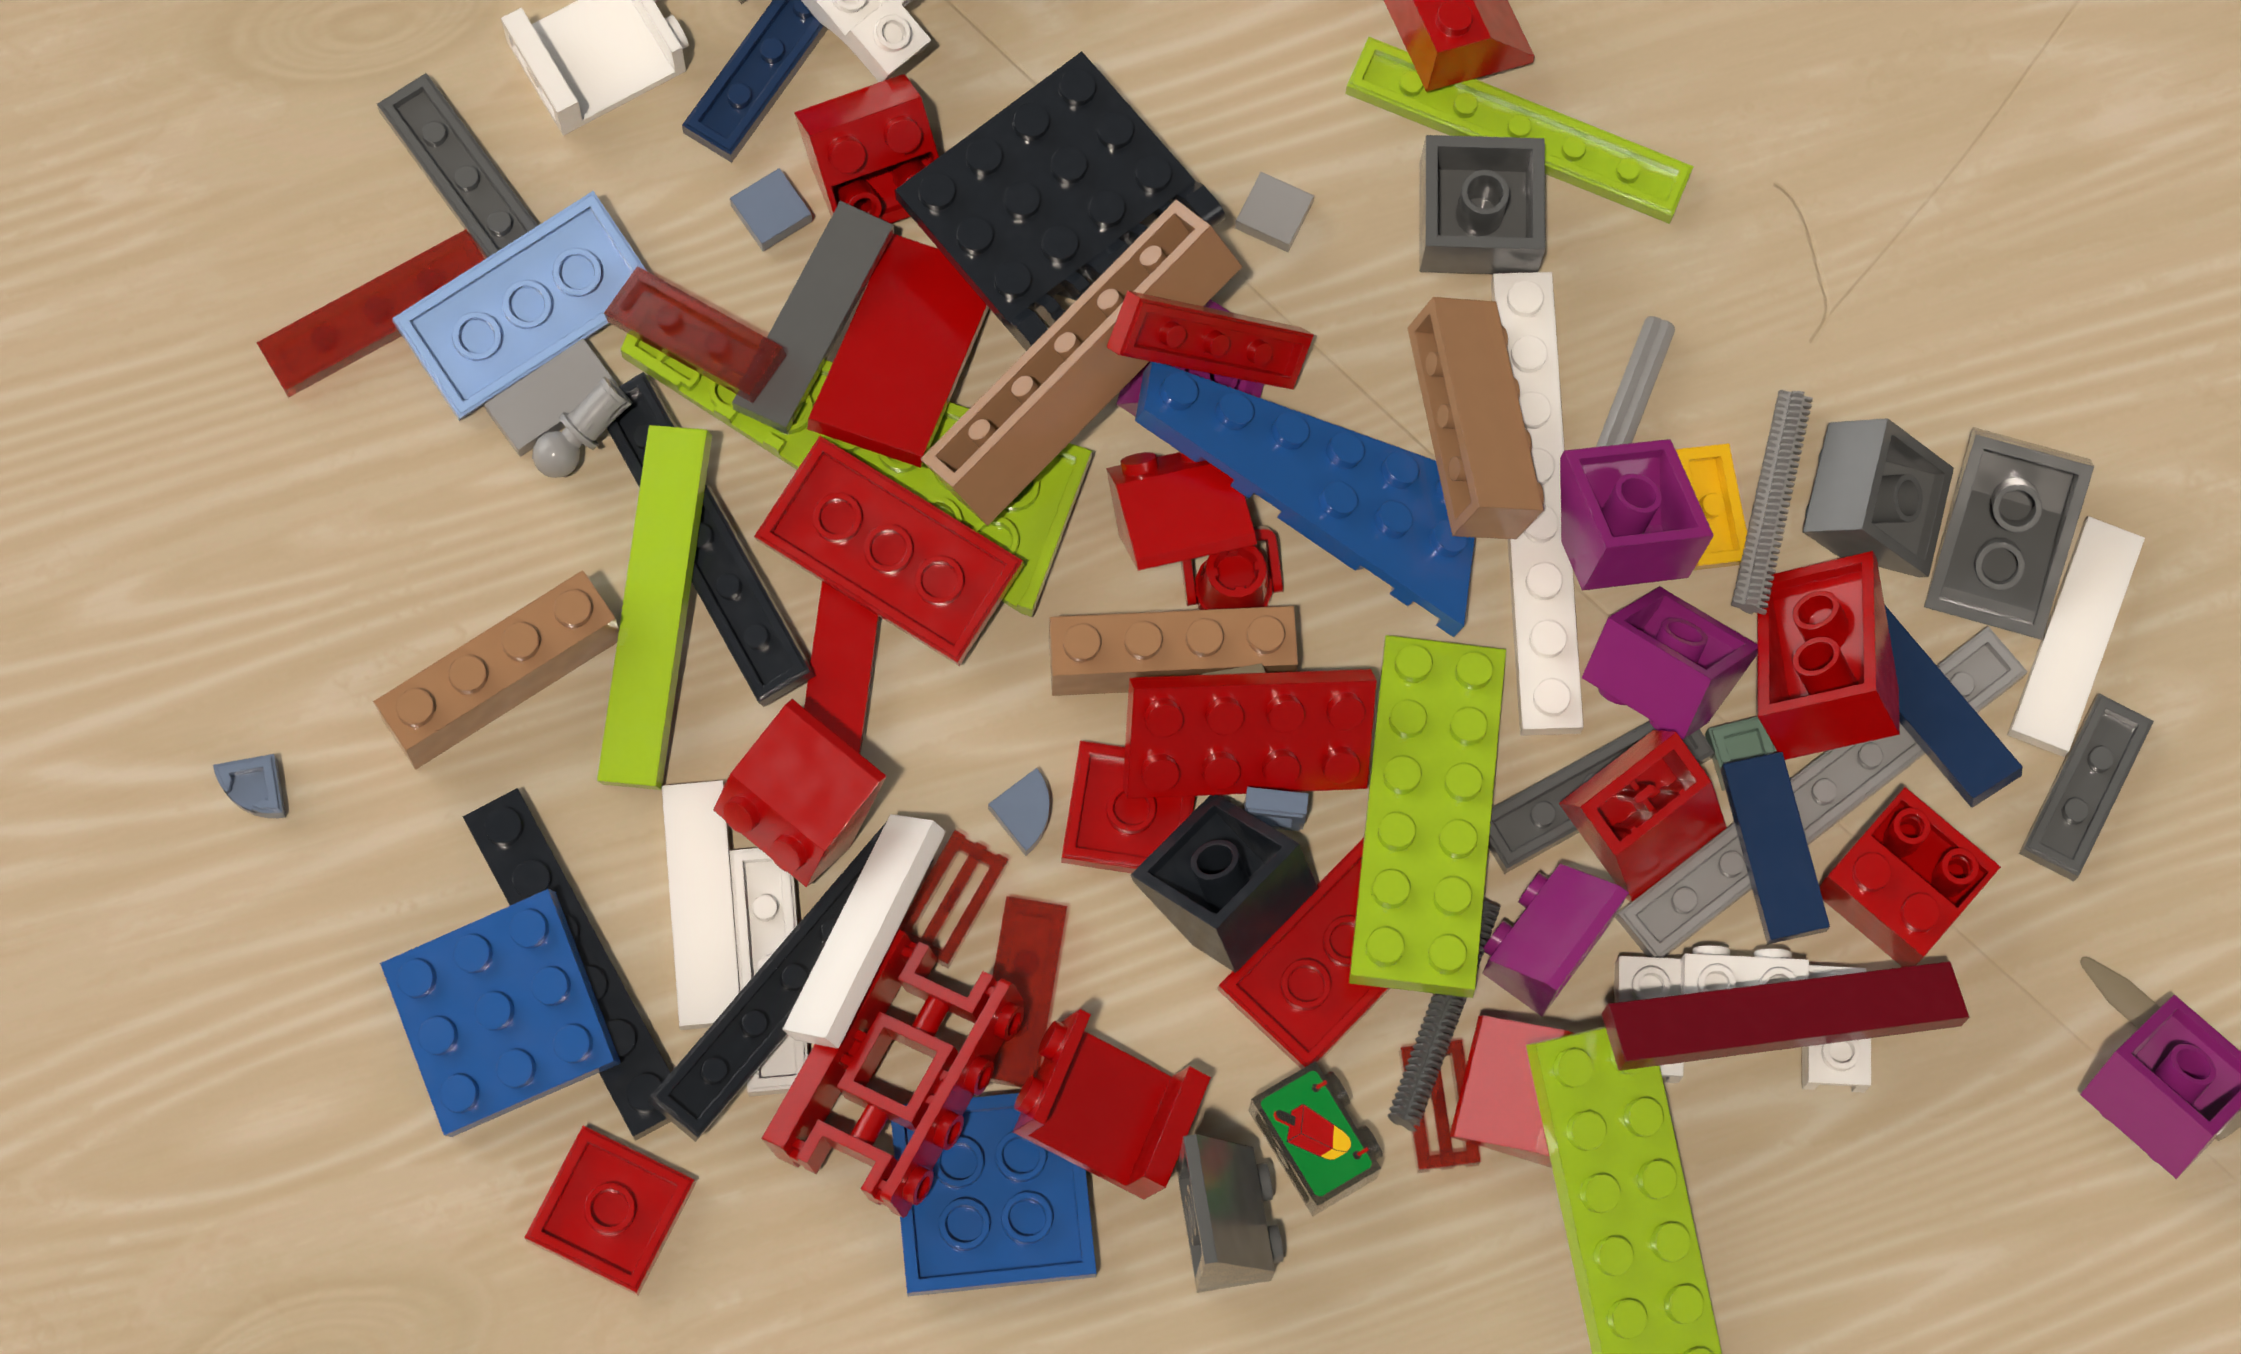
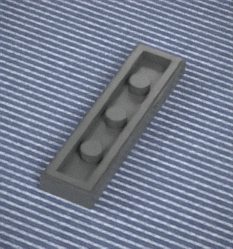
[377,73,538,258]
[732,201,894,434]
[1488,721,1715,874]

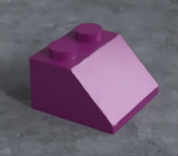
[1560,439,1714,591]
[1581,586,1758,740]
[1482,864,1629,1017]
[2080,994,2241,1179]

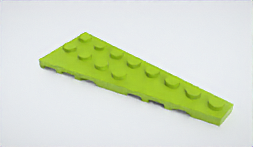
[620,297,1092,617]

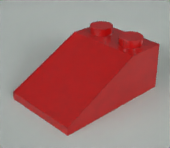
[1758,551,1900,760]

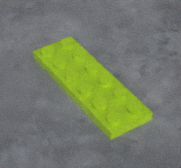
[1349,635,1506,998]
[1526,1027,1722,1354]

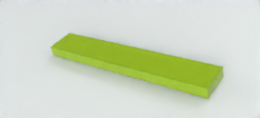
[1345,37,1694,224]
[597,425,712,790]

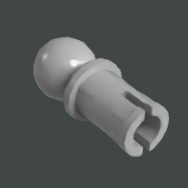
[532,376,632,478]

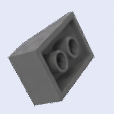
[1924,427,2094,640]
[1176,1134,1284,1293]

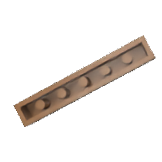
[921,200,1242,526]

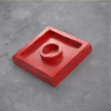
[1061,741,1195,874]
[524,1126,696,1296]

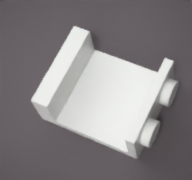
[501,0,689,136]

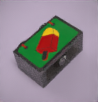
[1248,1061,1383,1216]

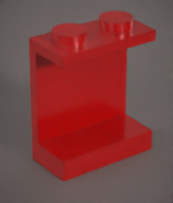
[1013,1009,1211,1200]

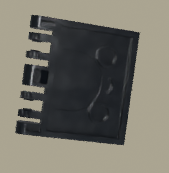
[895,51,1226,351]

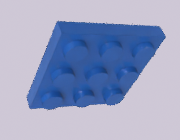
[380,889,621,1137]
[891,1093,1096,1297]

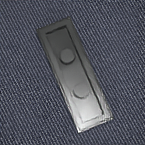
[2019,693,2154,882]

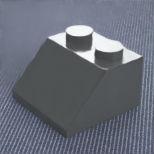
[1803,418,1954,578]

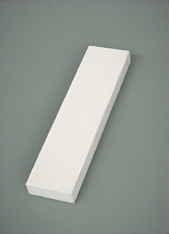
[2007,516,2145,757]
[662,780,740,1030]
[782,814,946,1048]
[729,848,808,1097]

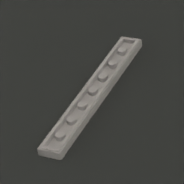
[1615,626,2027,958]

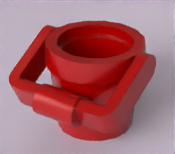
[1180,526,1283,610]

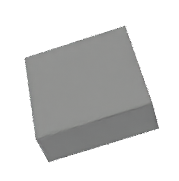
[1235,172,1314,252]

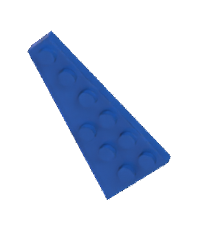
[1135,362,1475,638]

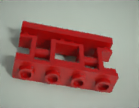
[761,929,1024,1218]

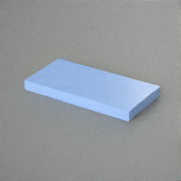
[392,191,659,421]

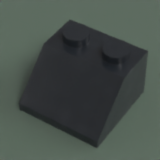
[1130,795,1318,973]

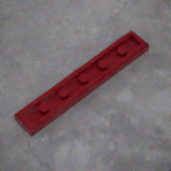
[1601,961,1969,1071]

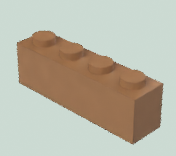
[1407,297,1544,539]
[373,570,619,770]
[1049,606,1298,696]

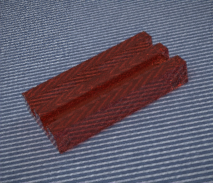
[898,830,1009,969]
[1399,1040,1481,1173]

